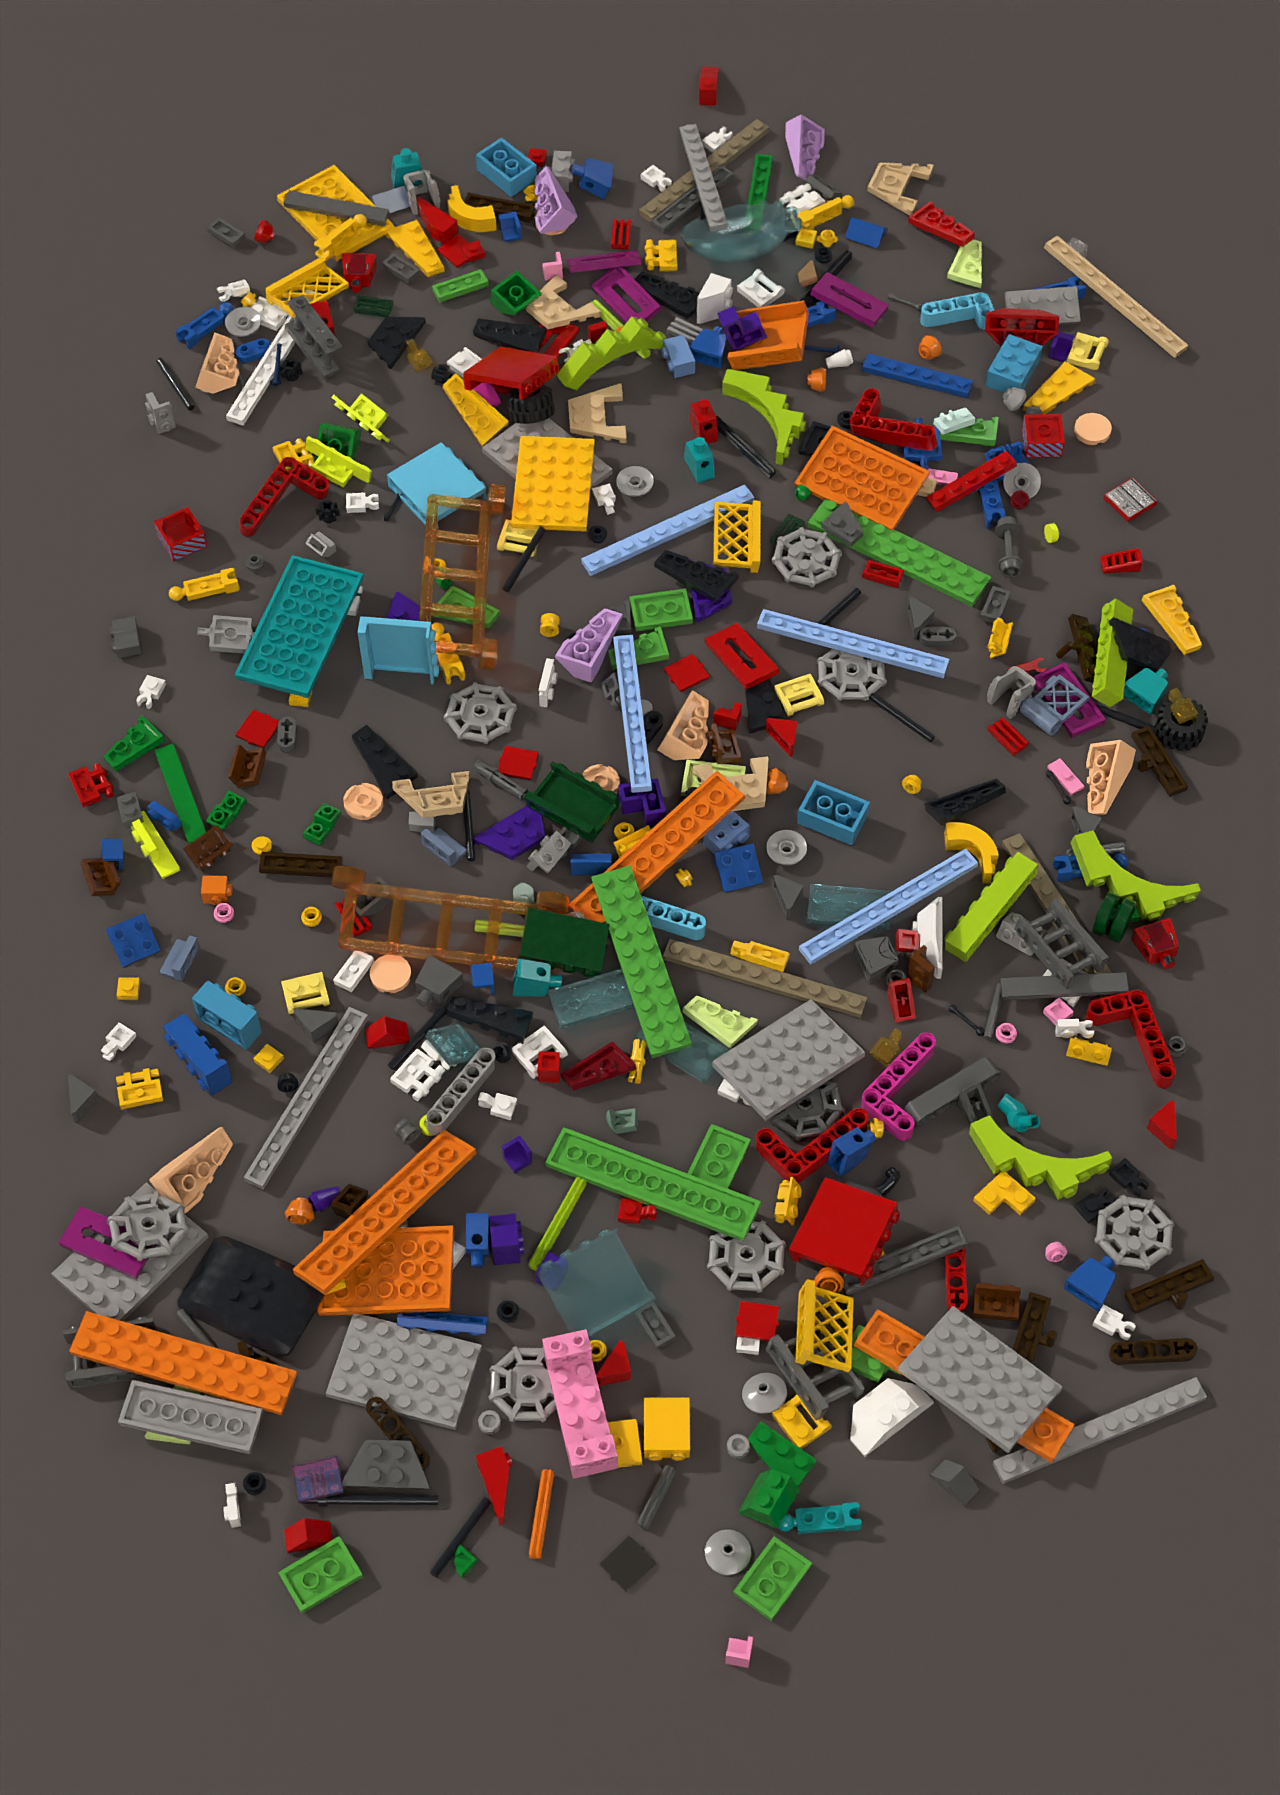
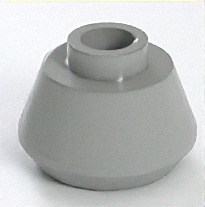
[1003,387,1026,411]

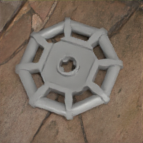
[771,527,842,588]
[817,649,887,701]
[443,682,517,744]
[107,1191,190,1261]
[1094,1195,1175,1270]
[707,1220,786,1293]
[488,1346,557,1423]

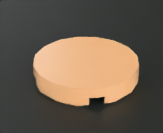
[1074,413,1112,445]
[582,764,620,794]
[344,783,384,820]
[370,954,411,993]

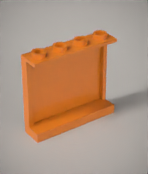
[728,301,809,370]

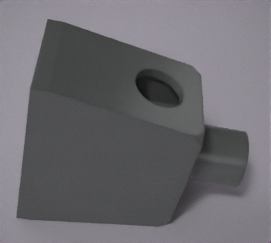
[415,955,464,1007]

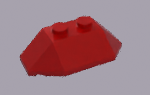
[985,308,1060,347]

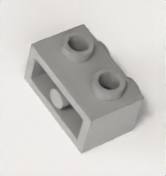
[552,151,575,192]

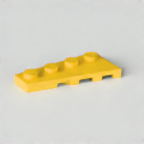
[1023,361,1095,414]

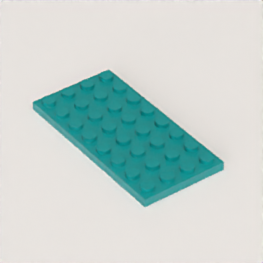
[234,555,364,698]

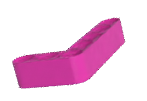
[861,1032,936,1141]

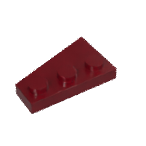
[561,1041,637,1091]

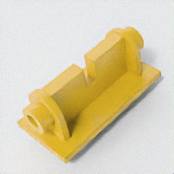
[987,618,1013,658]
[613,825,651,858]
[1066,1036,1112,1066]
[774,1177,801,1226]

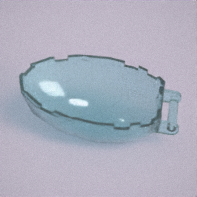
[680,201,802,263]

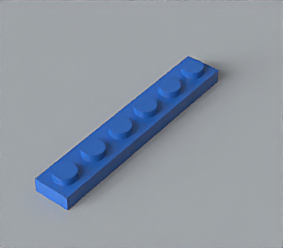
[862,354,973,398]

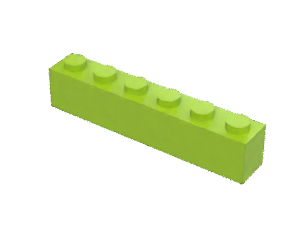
[1092,598,1133,707]
[944,852,1038,963]

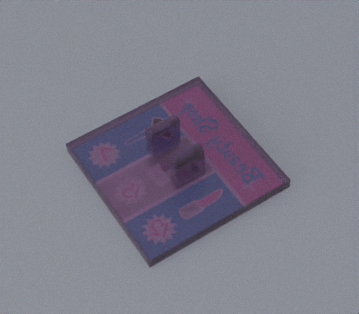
[292,1456,344,1503]

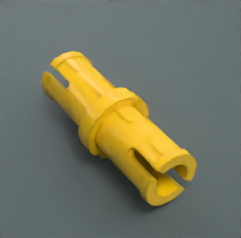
[628,1039,647,1084]

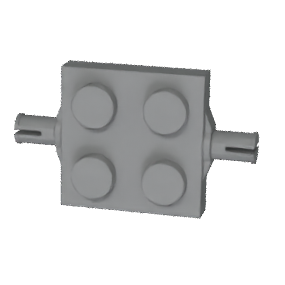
[197,615,255,654]

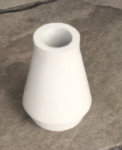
[825,349,853,369]

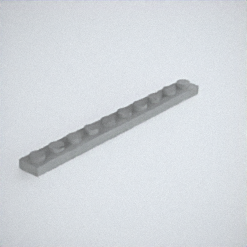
[679,124,728,232]
[244,1007,368,1190]
[993,1377,1207,1484]

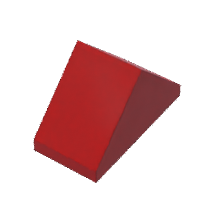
[766,718,797,757]
[887,978,916,1023]
[365,1016,409,1049]
[1147,1101,1177,1149]
[596,1340,631,1386]
[284,1518,333,1553]

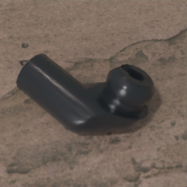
[876,1167,901,1197]

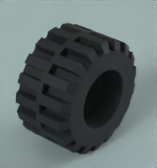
[506,385,555,424]
[1155,697,1208,751]

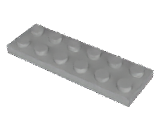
[118,1380,263,1454]

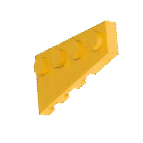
[385,220,444,277]
[443,373,509,447]
[1142,585,1202,655]

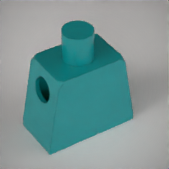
[391,148,423,189]
[684,437,715,484]
[1123,668,1168,715]
[513,959,562,996]

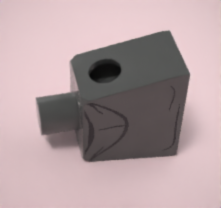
[854,936,906,984]

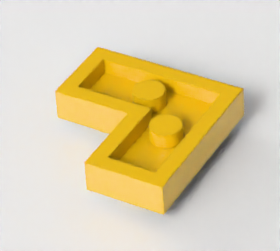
[973,1172,1036,1215]

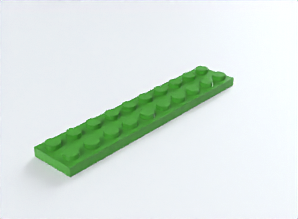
[808,499,991,607]
[591,865,692,1058]
[545,1127,761,1242]

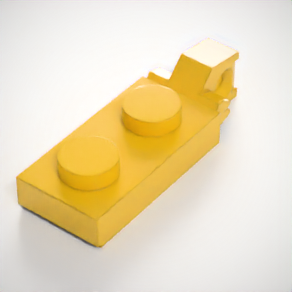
[730,940,790,972]

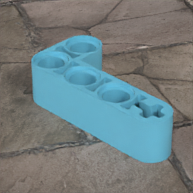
[920,293,994,330]
[641,896,706,940]

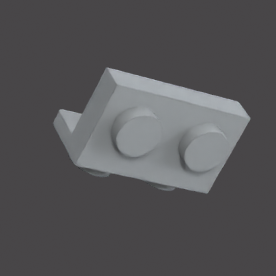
[145,392,176,434]
[526,831,571,873]
[996,912,1048,956]

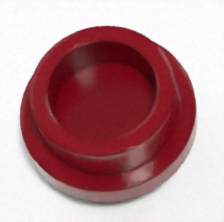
[1011,491,1030,509]

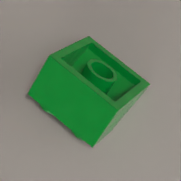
[490,271,542,315]
[314,422,361,461]
[738,1469,799,1529]

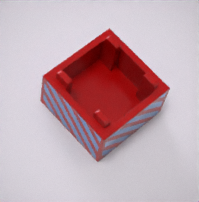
[1022,414,1065,458]
[154,507,208,562]

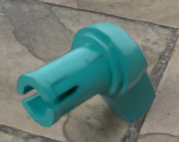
[997,1093,1040,1132]

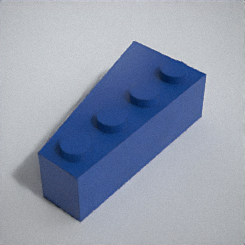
[163,1013,233,1096]

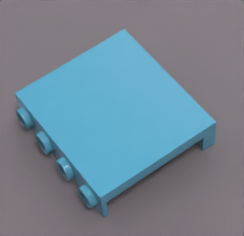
[387,442,487,532]
[357,616,439,684]

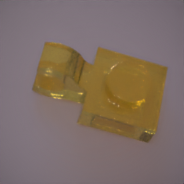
[406,339,432,372]
[1168,688,1198,724]
[870,1028,903,1066]

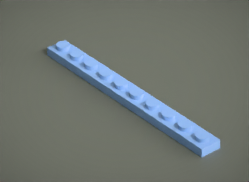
[581,485,754,576]
[757,609,950,679]
[613,635,652,793]
[799,849,978,965]

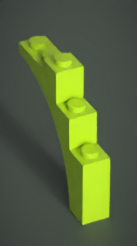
[557,317,666,390]
[722,369,806,465]
[1070,830,1201,921]
[969,1115,1112,1200]

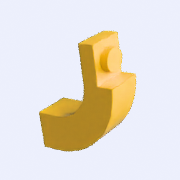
[447,185,496,232]
[944,822,999,884]

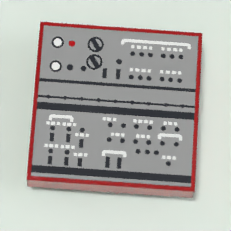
[1103,477,1157,522]

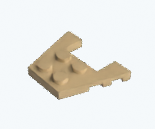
[868,163,934,216]
[526,275,601,329]
[568,384,626,443]
[692,756,768,811]
[392,771,470,818]

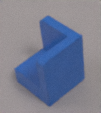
[499,212,522,242]
[101,839,123,870]
[471,963,495,994]

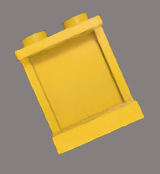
[644,1398,690,1461]

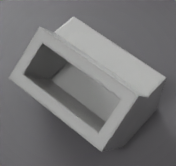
[305,531,336,558]
[408,811,436,832]

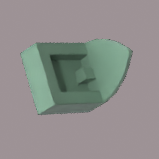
[513,882,535,912]
[606,1108,638,1134]

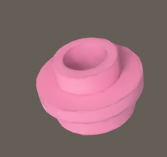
[214,903,234,923]
[996,1023,1017,1044]
[1045,1242,1067,1262]

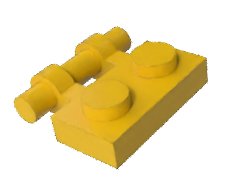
[645,239,677,271]
[273,438,315,470]
[116,1068,164,1109]

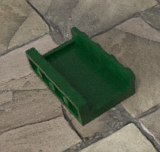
[524,761,620,843]
[518,907,610,978]

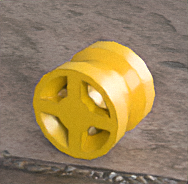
[540,613,560,637]

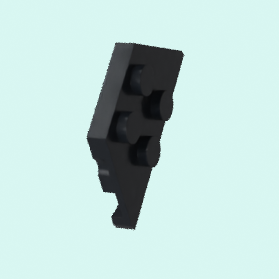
[368,317,426,369]
[1109,617,1176,672]

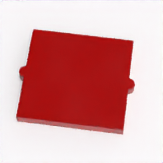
[437,235,469,268]
[664,654,710,692]
[235,709,279,749]
[498,746,539,780]
[735,1301,779,1341]

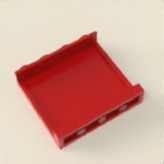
[463,347,559,400]
[789,1177,900,1286]

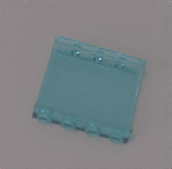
[537,1228,656,1337]

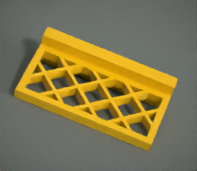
[266,257,349,318]
[713,500,761,573]
[795,1279,854,1373]

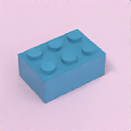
[476,137,537,197]
[986,334,1043,393]
[797,780,870,845]
[192,980,262,1050]

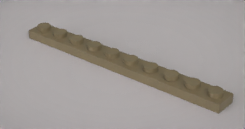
[639,119,770,223]
[1001,833,1112,998]
[663,939,867,1018]

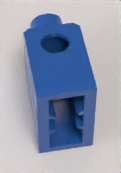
[572,158,614,199]
[689,326,727,369]
[826,1128,876,1178]
[466,1213,490,1268]
[1064,1256,1116,1312]

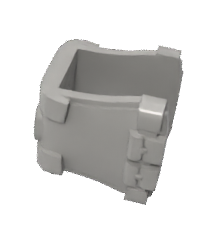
[404,170,440,215]
[987,666,1036,719]

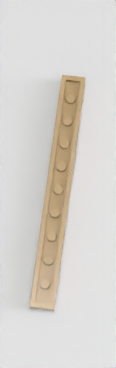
[1044,236,1188,358]

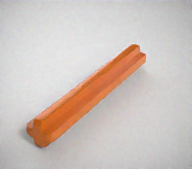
[529,1469,554,1560]

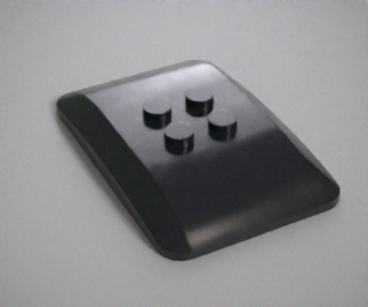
[177,1236,325,1356]

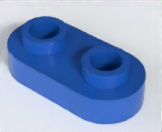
[236,338,271,363]
[146,801,182,831]

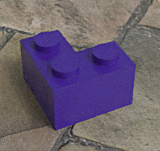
[717,306,767,352]
[618,778,666,827]
[489,1213,524,1265]

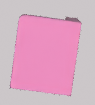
[542,252,563,281]
[725,1636,753,1668]

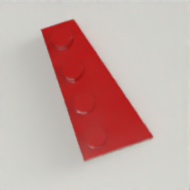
[908,201,974,247]

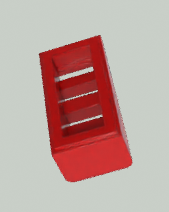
[1100,548,1142,573]

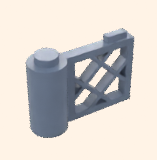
[1020,674,1089,736]

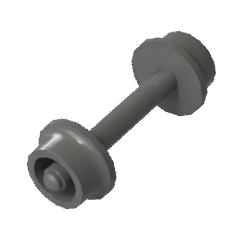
[995,516,1023,578]

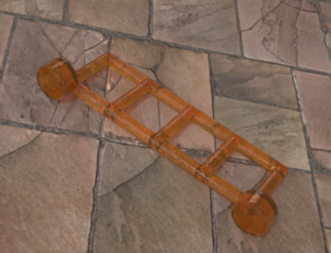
[419,483,506,670]
[331,866,570,970]

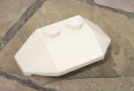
[912,897,943,979]
[850,1378,934,1457]

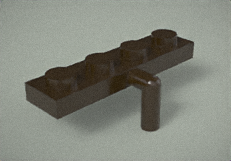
[1056,614,1097,683]
[1131,726,1188,797]
[1124,1259,1214,1314]
[1012,1292,1057,1364]

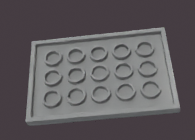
[482,418,613,491]
[712,999,865,1121]
[51,1182,208,1321]
[898,1306,1062,1453]
[326,1314,482,1430]

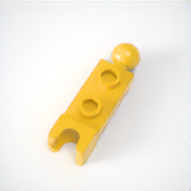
[797,195,855,230]
[314,214,367,261]
[169,568,239,601]
[432,623,465,685]

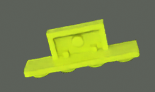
[331,394,390,443]
[305,436,372,487]
[130,811,180,879]

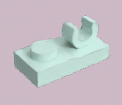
[933,407,975,434]

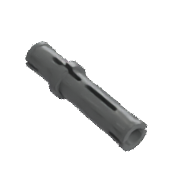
[473,759,528,800]

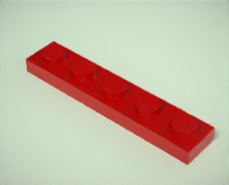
[926,451,1017,512]

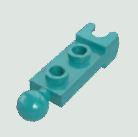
[778,1502,862,1534]

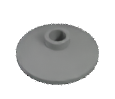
[225,307,261,337]
[1003,463,1041,499]
[616,466,654,497]
[766,830,807,865]
[742,1373,787,1414]
[705,1530,751,1576]

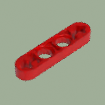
[944,1248,968,1313]

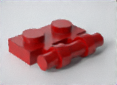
[68,763,114,808]

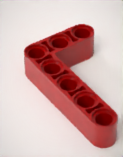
[850,388,938,450]
[240,457,329,537]
[1086,990,1176,1089]
[755,1108,869,1184]

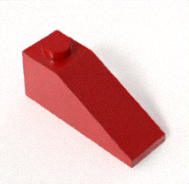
[699,67,719,106]
[416,197,459,244]
[476,1446,513,1525]

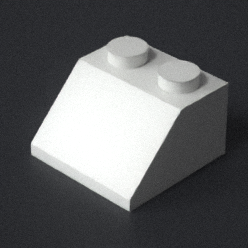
[697,273,733,324]

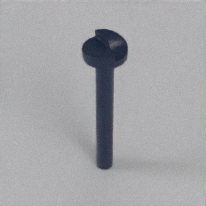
[270,344,282,386]
[804,345,840,354]

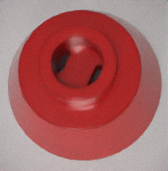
[254,220,275,243]

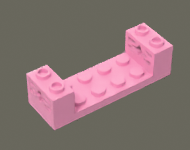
[542,1329,618,1479]

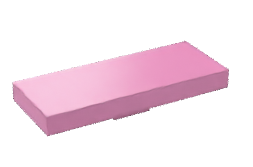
[924,468,958,485]
[1047,759,1084,795]

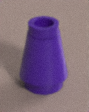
[308,1186,341,1212]

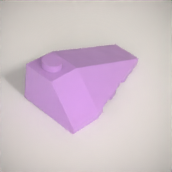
[785,115,825,183]
[535,166,577,234]
[555,608,623,683]

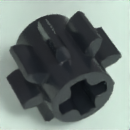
[279,359,303,382]
[431,364,453,387]
[316,500,340,524]

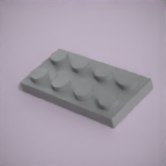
[1005,286,1081,325]

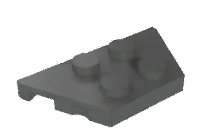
[341,1440,431,1489]

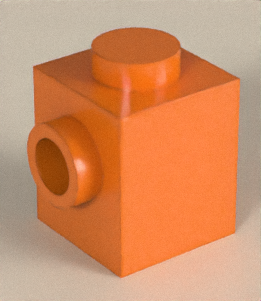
[201,876,233,905]

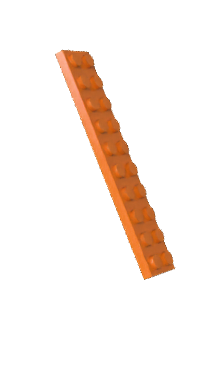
[569,771,746,923]
[293,1130,476,1295]
[854,1309,1075,1463]
[69,1311,298,1415]

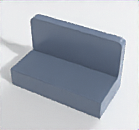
[369,186,410,213]
[421,827,467,867]
[160,935,200,981]

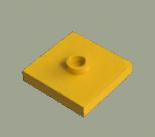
[607,1419,642,1468]

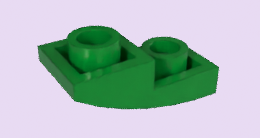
[206,790,247,831]
[303,803,341,846]

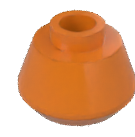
[918,336,942,360]
[807,367,826,393]
[766,768,789,794]
[285,1197,314,1225]
[814,1267,844,1293]

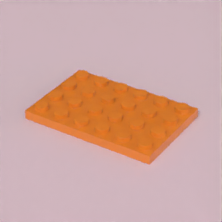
[794,426,930,530]
[318,1226,455,1316]

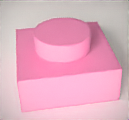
[1043,997,1074,1026]

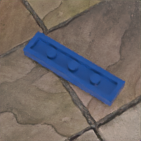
[397,1312,489,1335]

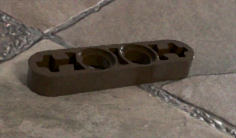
[1109,1338,1197,1365]
[366,1397,430,1470]

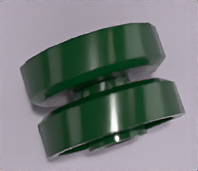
[1092,891,1137,944]

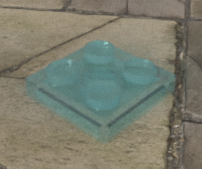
[425,1024,480,1066]

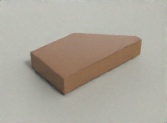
[798,260,818,287]

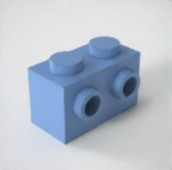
[661,335,695,378]
[703,811,750,854]

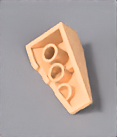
[195,333,239,394]
[657,690,709,760]
[1086,740,1136,816]
[149,1127,233,1214]

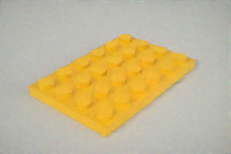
[277,165,394,261]
[511,436,595,531]

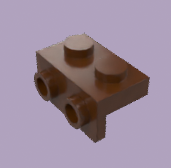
[708,723,741,764]
[228,745,267,788]
[183,825,234,869]
[80,858,121,896]
[907,945,935,993]
[973,1282,1021,1321]

